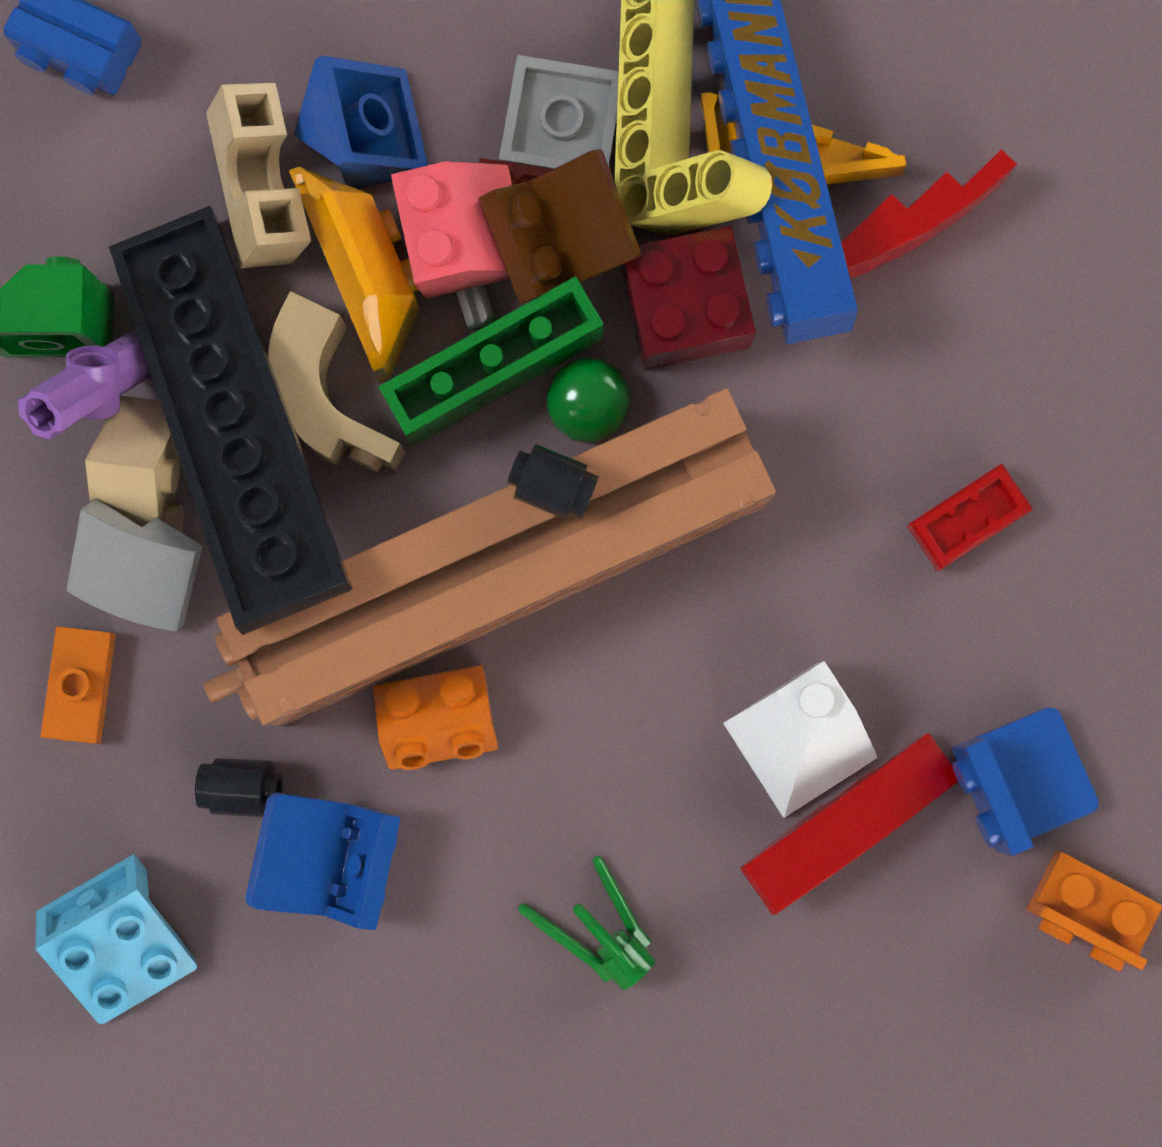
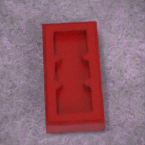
[906,463,1033,571]

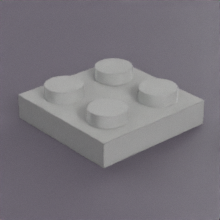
[499,55,619,174]

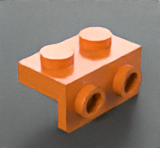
[373,665,498,770]

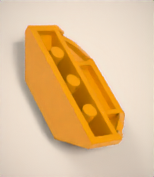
[289,167,420,383]

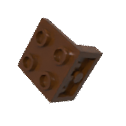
[479,149,641,304]

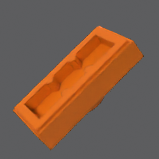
[40,626,116,744]

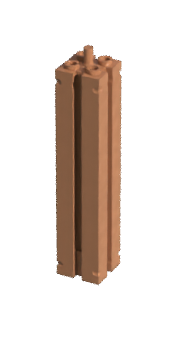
[203,388,777,726]

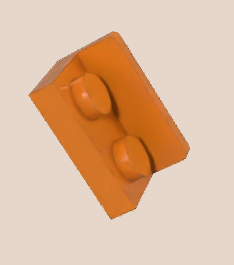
[1026,850,1162,973]

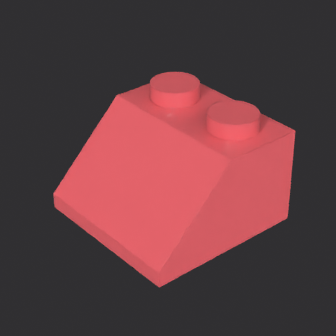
[391,161,513,299]

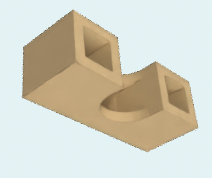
[206,83,311,269]

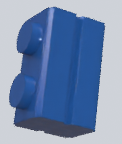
[3,0,142,96]

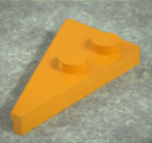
[700,92,906,185]

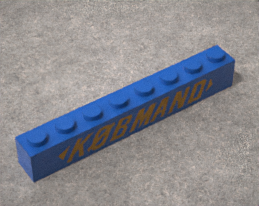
[696,0,858,345]

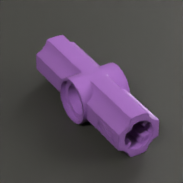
[18,329,151,440]

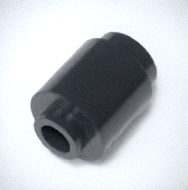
[507,444,599,520]
[195,758,283,817]

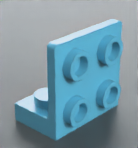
[35,854,197,1024]

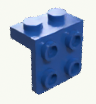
[951,708,1099,856]
[245,793,401,930]

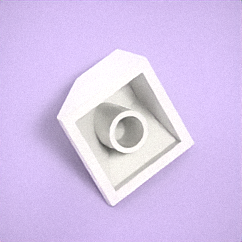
[723,661,878,818]

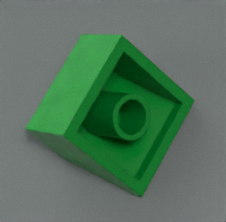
[0,256,114,357]

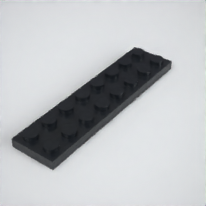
[109,206,353,635]

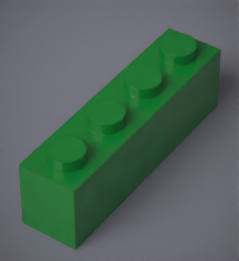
[378,276,604,447]

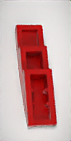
[841,149,1017,279]
[740,733,958,915]

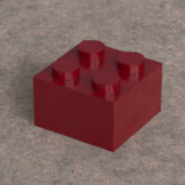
[621,226,756,371]

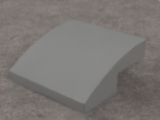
[66,499,203,632]

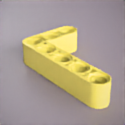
[614,0,772,236]

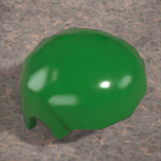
[546,358,631,443]

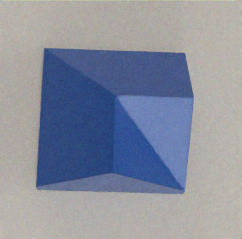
[294,55,428,189]

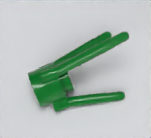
[518,856,656,991]

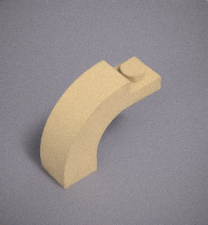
[268,291,406,473]

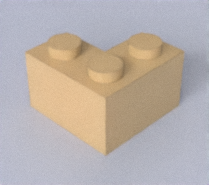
[85,396,184,532]

